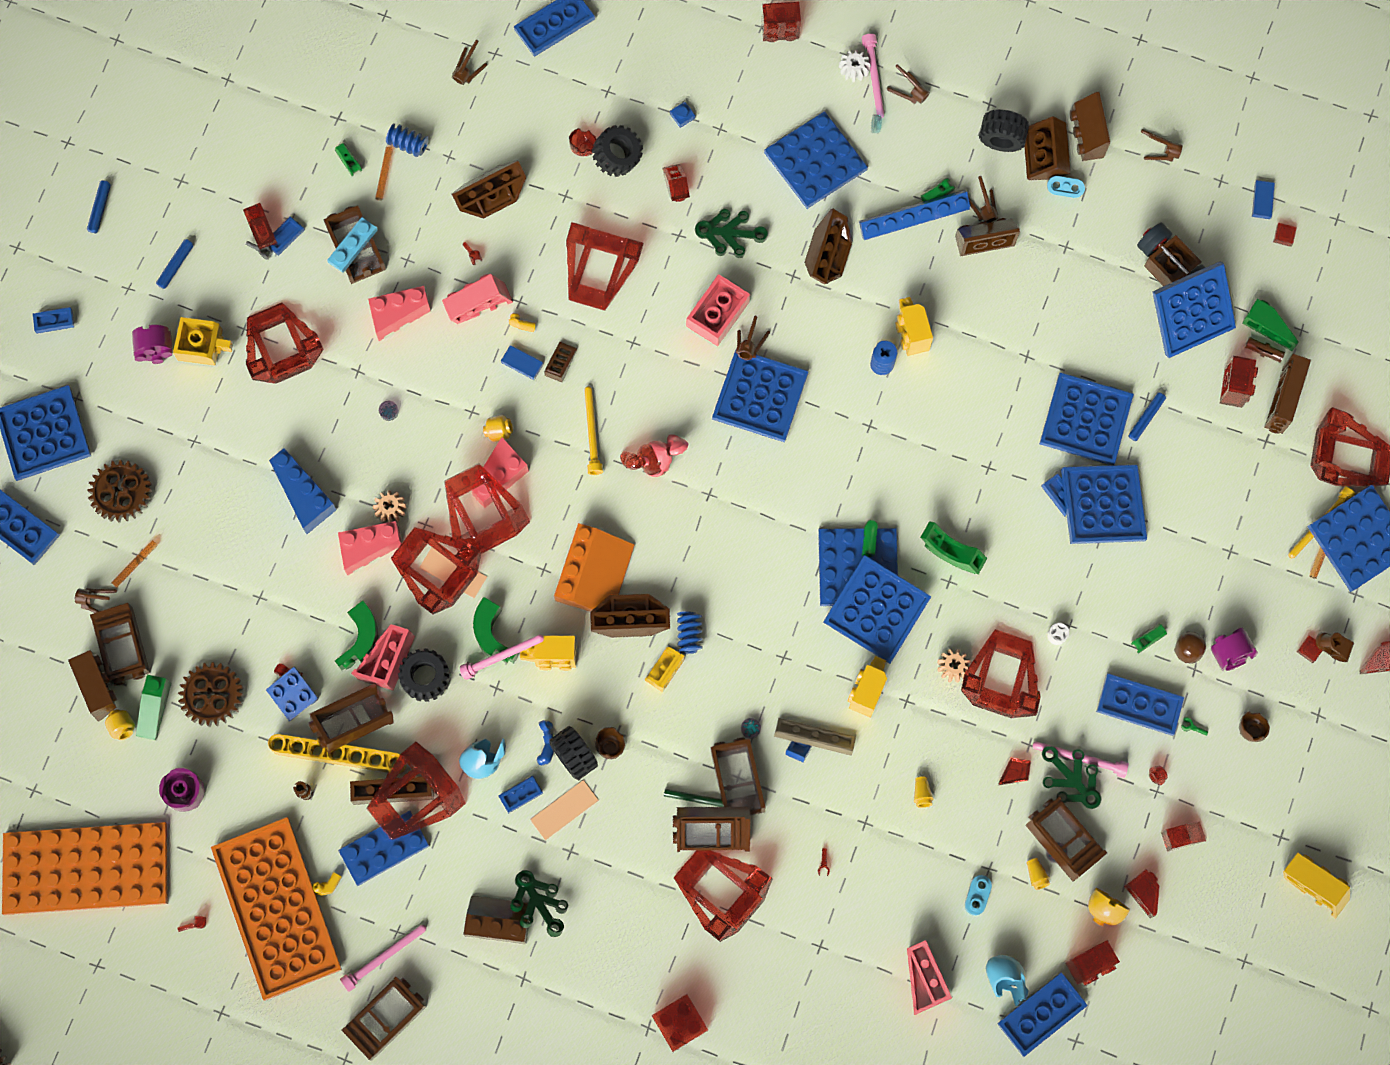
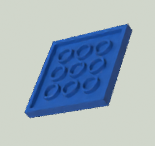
[764,111,868,209]
[1152,261,1236,358]
[712,350,809,443]
[1039,373,1134,466]
[0,385,91,481]
[1061,465,1147,544]
[1307,485,1390,592]
[818,528,898,606]
[823,555,931,664]

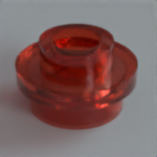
[1149,766,1168,785]

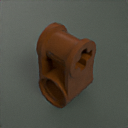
[1316,632,1354,662]

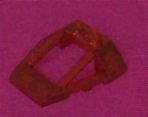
[566,222,644,311]
[246,303,324,384]
[1310,407,1390,487]
[444,463,530,558]
[391,527,482,615]
[961,629,1041,718]
[366,741,466,840]
[673,850,773,942]

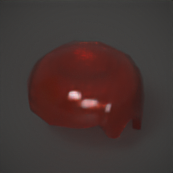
[569,128,597,157]

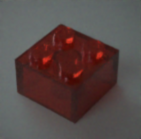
[761,2,801,42]
[1219,355,1258,408]
[1065,940,1120,986]
[652,994,708,1053]

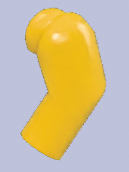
[509,313,535,332]
[312,872,342,896]

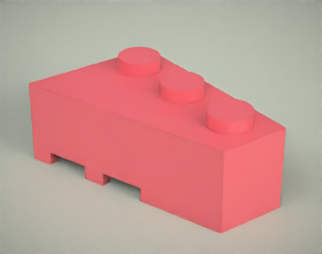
[442,274,513,324]
[368,286,430,341]
[470,438,529,508]
[338,521,402,575]
[351,624,415,691]
[907,940,953,1015]

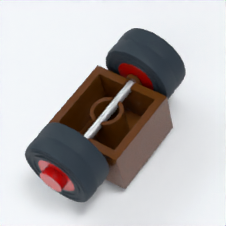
[1137,222,1206,286]

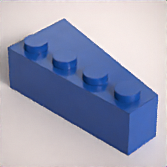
[269,448,337,534]

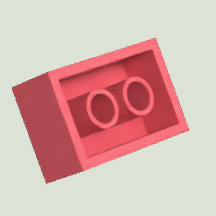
[686,274,750,346]

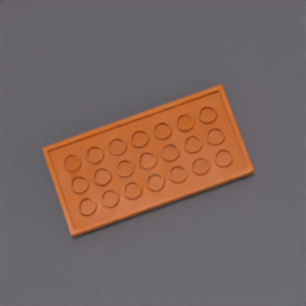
[211,817,342,1001]
[2,822,167,915]

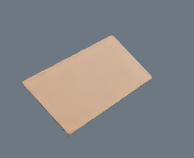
[419,546,487,598]
[530,780,599,840]

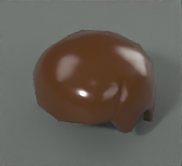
[1174,631,1206,664]
[1239,711,1270,742]
[595,727,625,760]

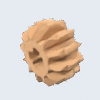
[373,490,407,522]
[937,649,971,683]

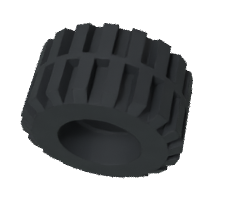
[979,109,1029,152]
[592,125,643,177]
[398,648,451,702]
[549,726,598,781]

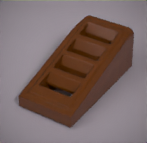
[544,341,577,383]

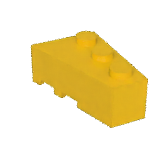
[1283,853,1350,919]

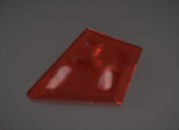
[998,758,1031,786]

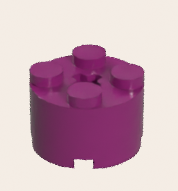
[132,325,173,364]
[1211,628,1258,671]
[159,768,205,812]

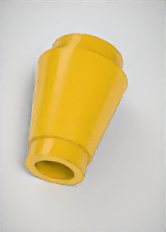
[914,777,934,808]
[1026,858,1050,890]

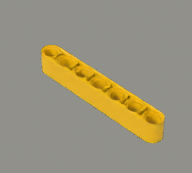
[268,734,407,774]

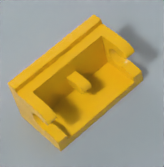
[645,646,685,692]

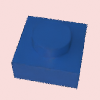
[670,102,695,128]
[785,741,812,763]

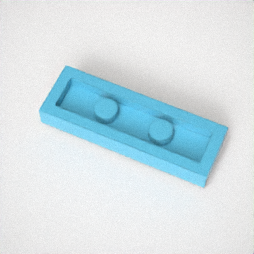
[327,217,378,273]

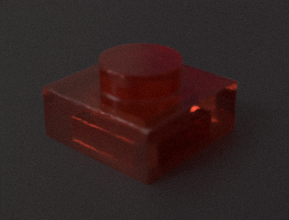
[1273,223,1297,247]
[1297,635,1322,663]

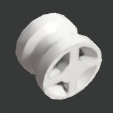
[1047,623,1069,645]

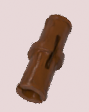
[1245,337,1285,363]
[293,781,313,800]

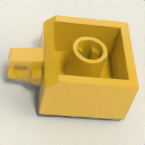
[895,297,933,356]
[173,317,233,365]
[520,635,577,671]
[848,656,887,718]

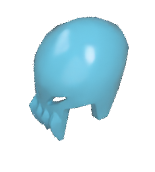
[459,738,506,779]
[985,955,1028,1006]

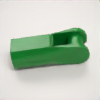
[335,143,362,176]
[921,178,955,202]
[861,520,878,557]
[1131,624,1167,654]

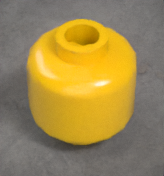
[483,415,513,442]
[105,709,135,740]

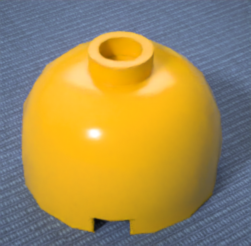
[1088,888,1130,926]

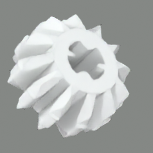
[839,50,871,83]

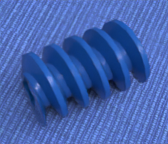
[386,123,429,157]
[870,341,897,375]
[677,611,703,654]

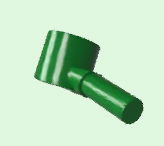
[1181,717,1208,736]

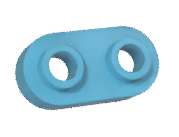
[1047,175,1085,198]
[965,875,992,916]

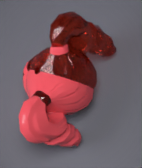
[620,434,689,477]

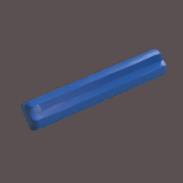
[87,180,111,234]
[156,239,193,289]
[1128,392,1166,441]

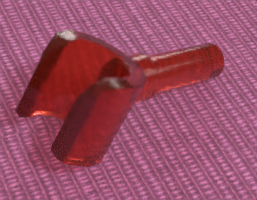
[462,242,482,265]
[274,663,303,677]
[817,848,830,876]
[177,916,206,932]

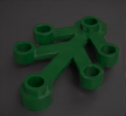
[695,209,768,258]
[1041,746,1102,809]
[510,870,569,937]

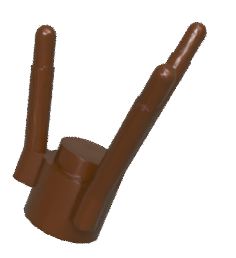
[452,40,487,85]
[887,64,930,104]
[1141,130,1183,162]
[968,176,998,223]
[736,315,770,360]
[75,588,117,613]

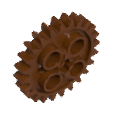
[87,460,153,523]
[178,662,244,727]

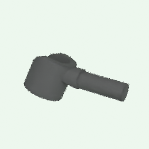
[245,241,273,260]

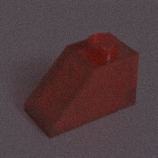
[662,164,690,202]
[243,203,277,250]
[1359,641,1390,674]
[1161,822,1206,852]
[1124,869,1159,919]

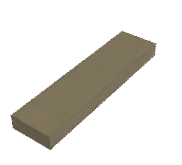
[774,718,856,756]

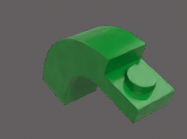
[920,521,987,575]
[473,597,518,664]
[334,600,378,671]

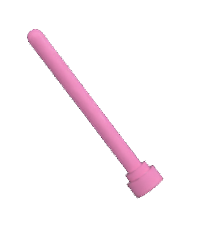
[862,34,884,119]
[460,635,544,680]
[1033,742,1129,778]
[340,925,426,992]

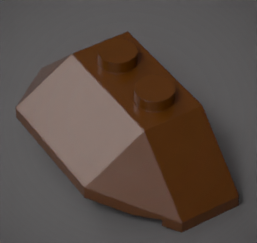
[451,160,526,219]
[804,208,852,285]
[590,594,670,638]

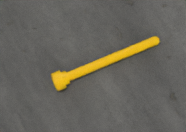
[584,386,603,475]
[1288,486,1356,559]

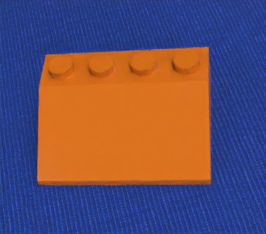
[554,523,635,612]

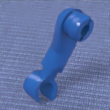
[537,720,554,766]

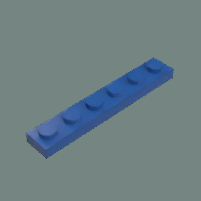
[859,190,970,240]

